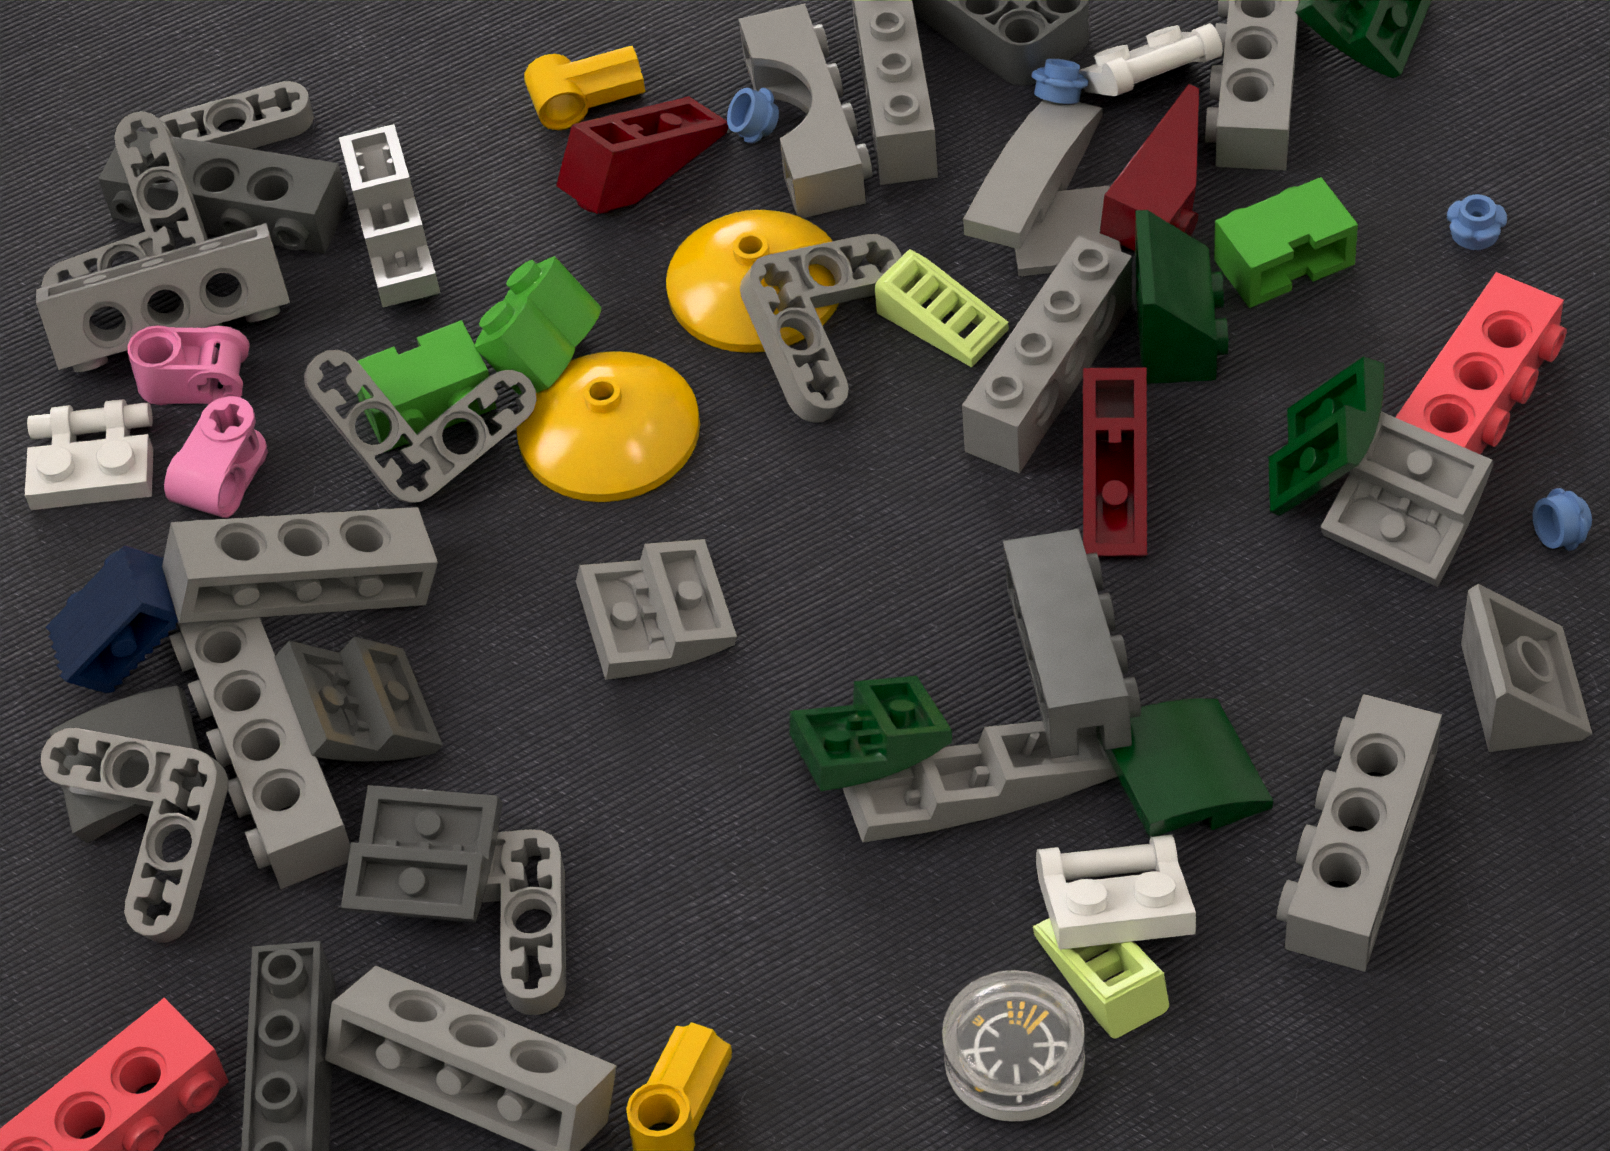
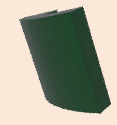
[1295,0,1432,78]
[1268,356,1384,516]
[789,676,952,791]
[1096,698,1273,838]

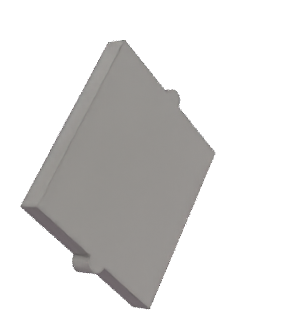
[1014,186,1121,276]

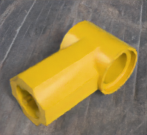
[524,46,645,130]
[626,1022,732,1151]

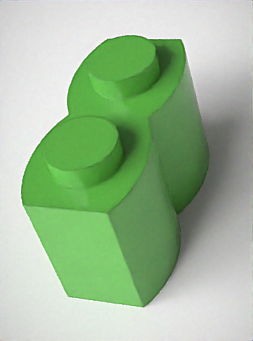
[474,256,601,395]

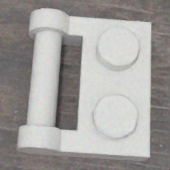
[1079,23,1223,96]
[1036,835,1196,950]

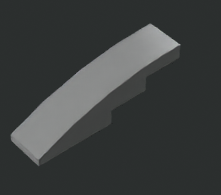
[963,99,1103,249]
[339,124,440,307]
[843,721,1118,843]

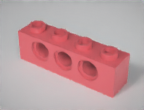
[1395,272,1567,455]
[0,998,229,1151]

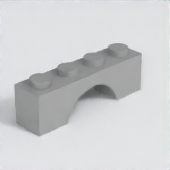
[739,3,872,218]

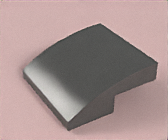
[274,636,443,761]
[50,686,207,844]
[341,785,503,923]

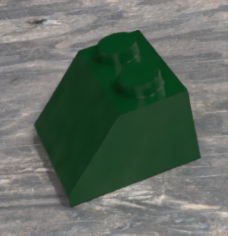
[1135,210,1228,384]

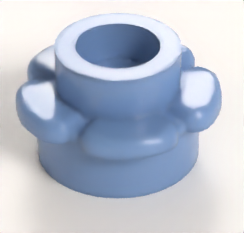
[1032,59,1089,104]
[727,88,779,143]
[1447,194,1507,250]
[1533,488,1592,551]

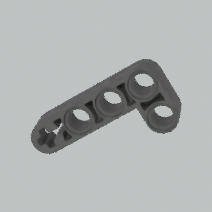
[912,0,1090,86]

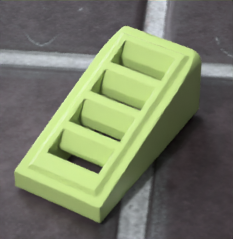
[875,249,1009,367]
[1033,918,1169,1039]

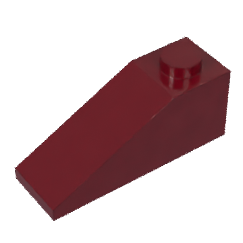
[1099,84,1199,251]
[556,96,728,214]
[1083,367,1147,557]

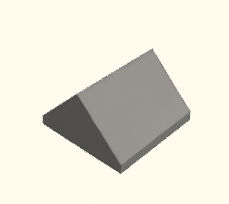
[1461,584,1592,752]

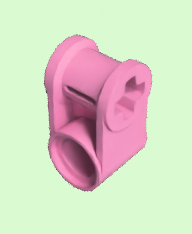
[127,325,250,405]
[164,396,268,518]

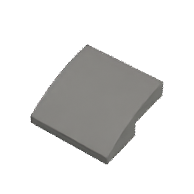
[1320,412,1494,587]
[576,539,737,680]

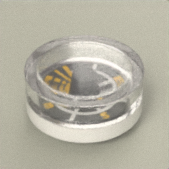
[942,970,1085,1121]

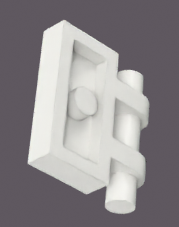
[25,399,153,510]

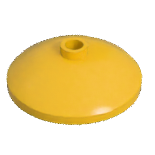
[666,210,839,353]
[517,351,700,502]

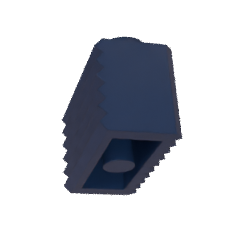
[45,545,179,694]

